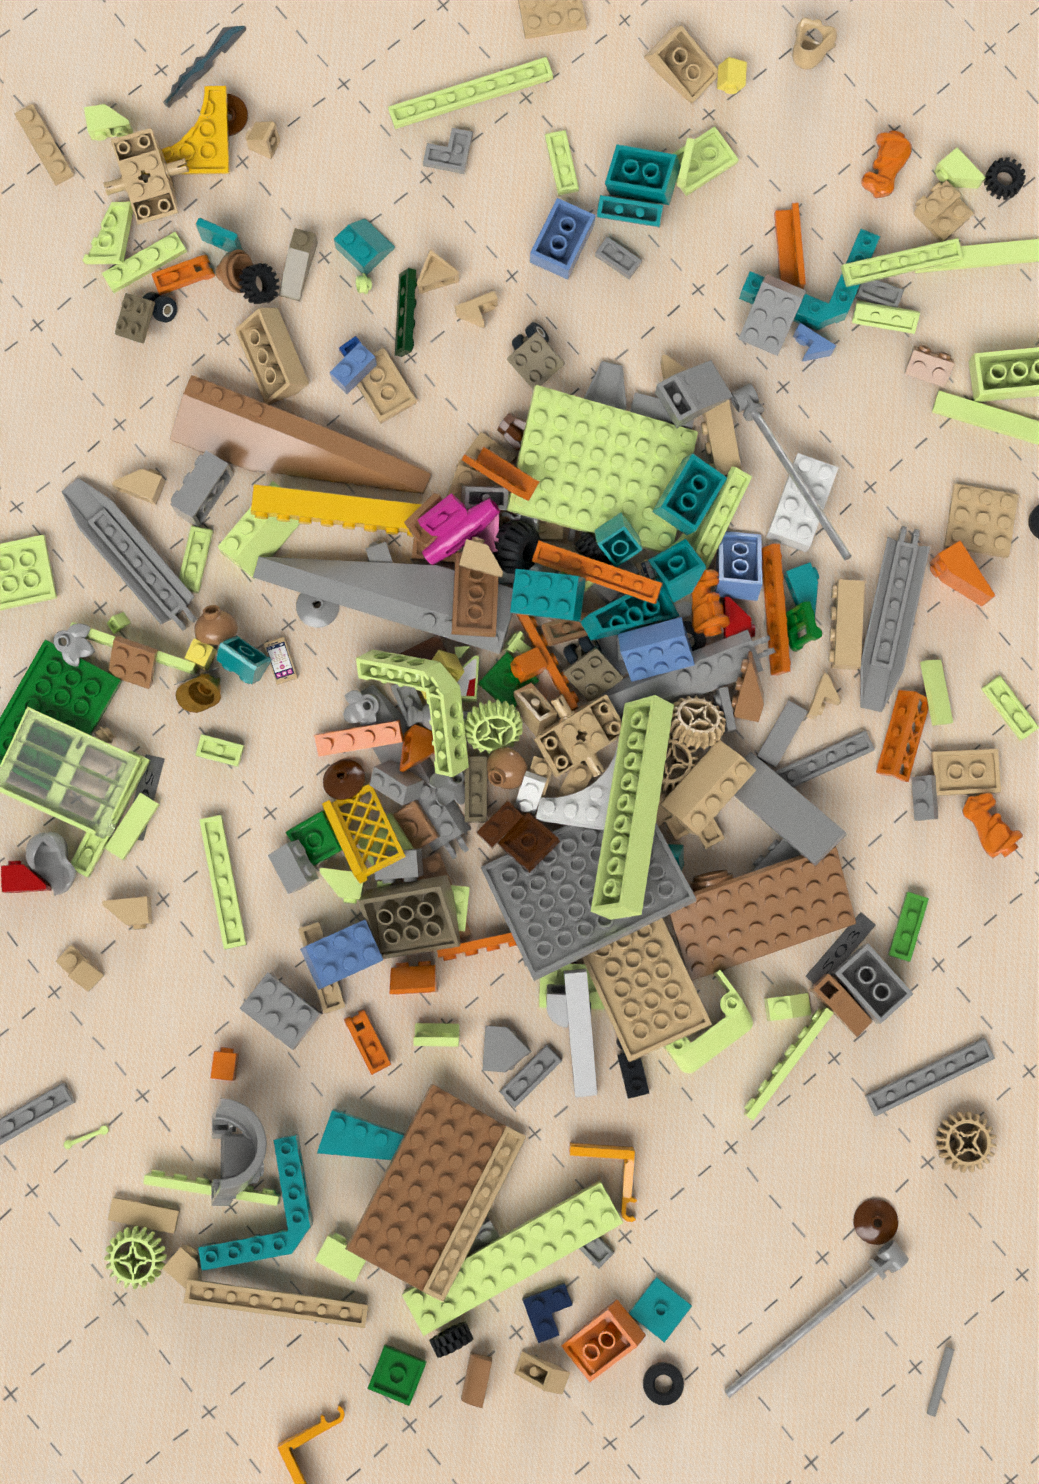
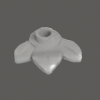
[53,624,95,666]
[343,690,381,726]
[428,771,465,806]

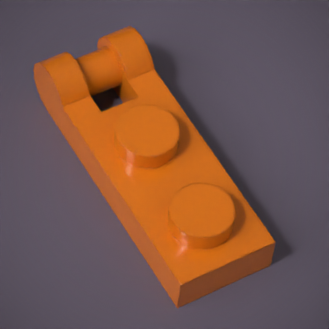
[151,255,215,295]
[344,1009,392,1075]

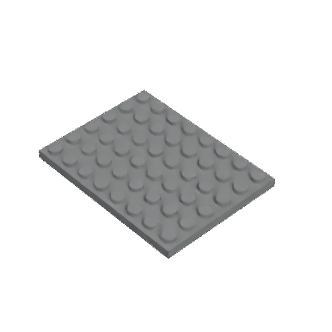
[481,824,697,981]

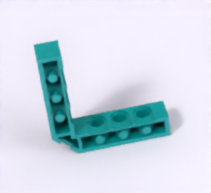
[739,229,880,331]
[198,1134,313,1271]

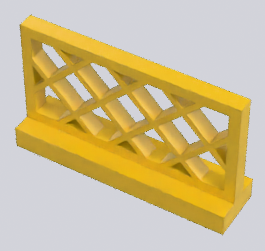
[322,784,406,884]

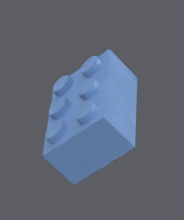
[530,198,596,280]
[618,617,695,682]
[300,920,383,990]

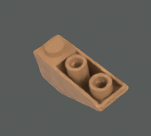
[731,651,764,722]
[809,974,873,1037]

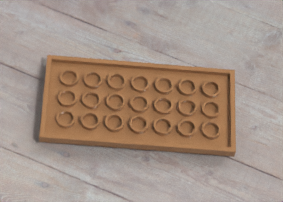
[669,846,856,981]
[345,1084,506,1292]

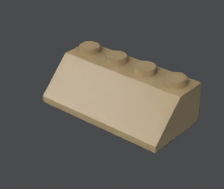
[235,308,309,405]
[660,740,756,836]

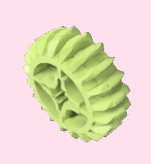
[464,699,523,754]
[104,1226,167,1289]

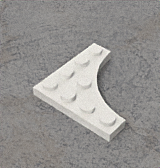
[536,747,618,830]

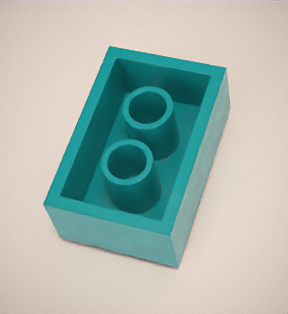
[605,144,681,205]
[652,453,727,535]
[510,569,586,622]

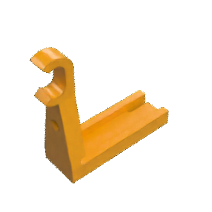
[569,1143,638,1222]
[277,1405,345,1484]

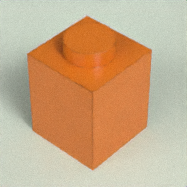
[510,647,548,683]
[210,1047,239,1081]

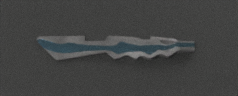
[163,26,246,108]

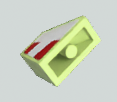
[457,656,479,702]

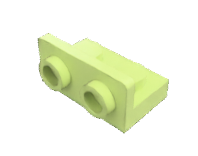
[413,1023,459,1047]

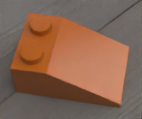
[929,540,996,607]
[389,961,438,995]
[561,1299,646,1382]

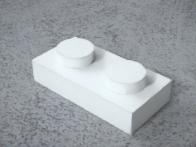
[514,771,547,815]

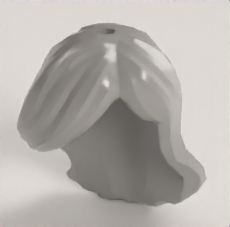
[26,832,77,896]

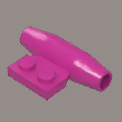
[418,493,500,565]

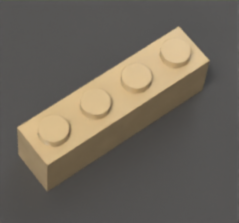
[701,400,742,477]
[828,579,865,670]

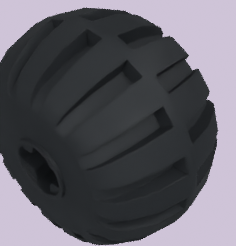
[492,520,541,574]

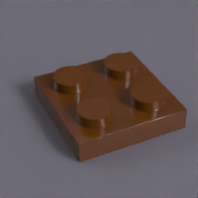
[498,813,560,873]

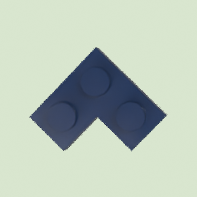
[522,1282,573,1343]

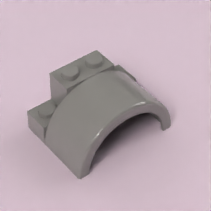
[211,1098,267,1206]

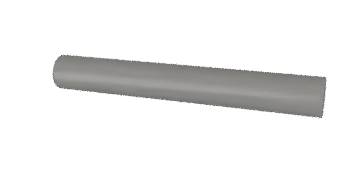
[927,1346,955,1417]

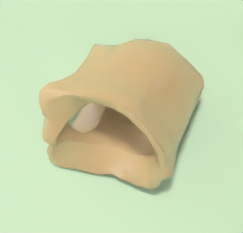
[792,17,837,70]

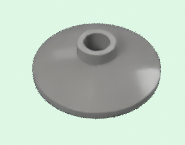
[296,593,339,628]

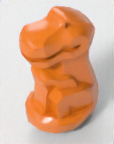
[861,131,912,198]
[691,569,730,637]
[962,792,1023,858]

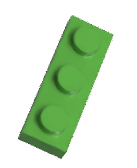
[888,892,929,962]

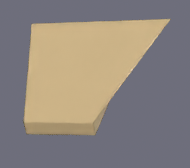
[417,249,459,294]

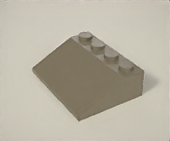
[358,875,461,959]

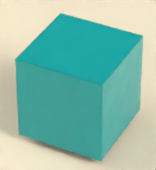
[594,513,643,567]

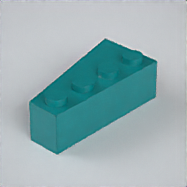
[580,578,680,640]
[317,1109,405,1160]

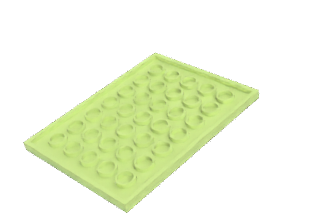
[506,385,698,553]

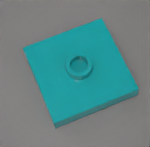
[196,218,243,252]
[628,1277,692,1343]

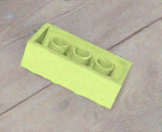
[218,481,300,579]

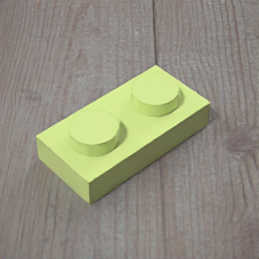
[195,734,244,767]
[451,885,470,932]

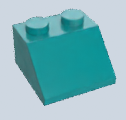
[334,218,395,276]
[648,539,706,603]
[217,635,272,684]

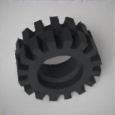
[984,157,1026,200]
[239,263,280,304]
[574,533,611,565]
[429,1321,474,1358]

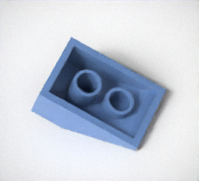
[715,531,762,601]

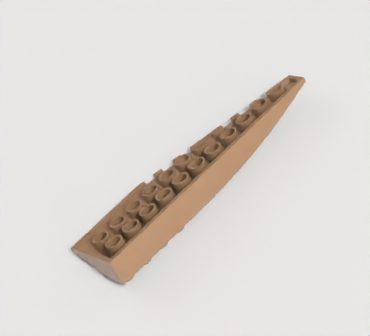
[170,375,431,494]

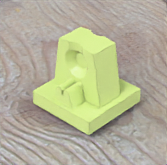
[503,631,532,654]

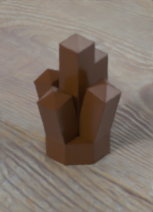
[497,413,526,450]

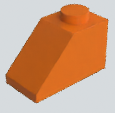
[399,725,435,772]

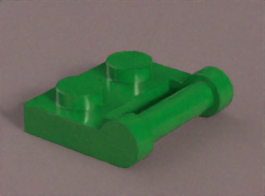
[786,601,822,652]

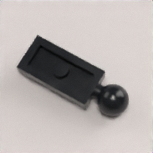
[616,1037,650,1099]

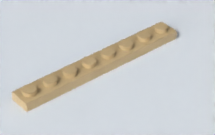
[423,1126,526,1303]
[183,1279,369,1328]

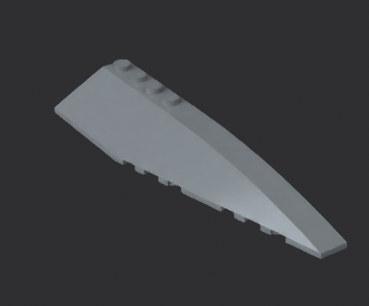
[253,557,513,654]

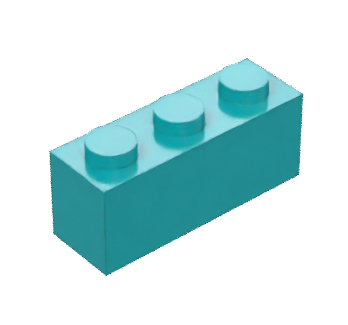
[597,195,664,228]

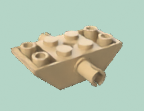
[103,128,189,225]
[534,694,622,777]

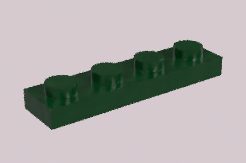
[395,268,417,357]

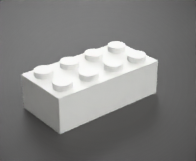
[766,453,838,552]

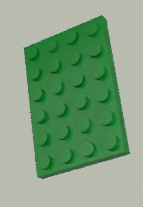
[0,639,122,791]

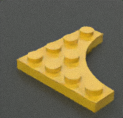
[144,86,230,175]

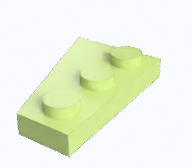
[82,202,133,264]

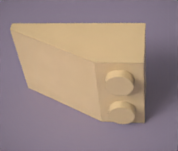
[644,25,718,103]

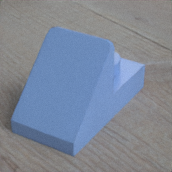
[793,323,836,362]

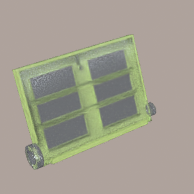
[0,707,142,839]

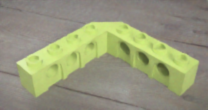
[356,649,469,777]

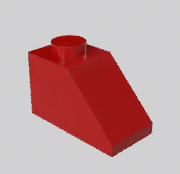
[722,597,755,639]
[1,861,51,893]

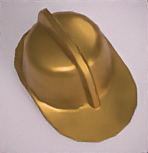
[175,674,221,713]

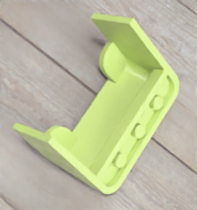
[664,970,753,1073]

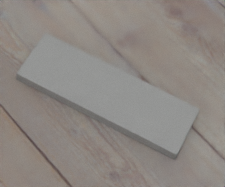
[734,752,846,866]

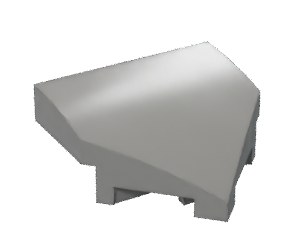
[482,1026,532,1072]

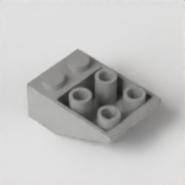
[655,360,733,428]

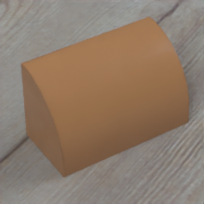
[461,1352,492,1408]

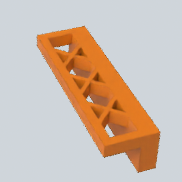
[774,203,806,289]
[462,447,539,501]
[876,690,929,782]

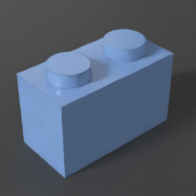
[330,342,377,394]

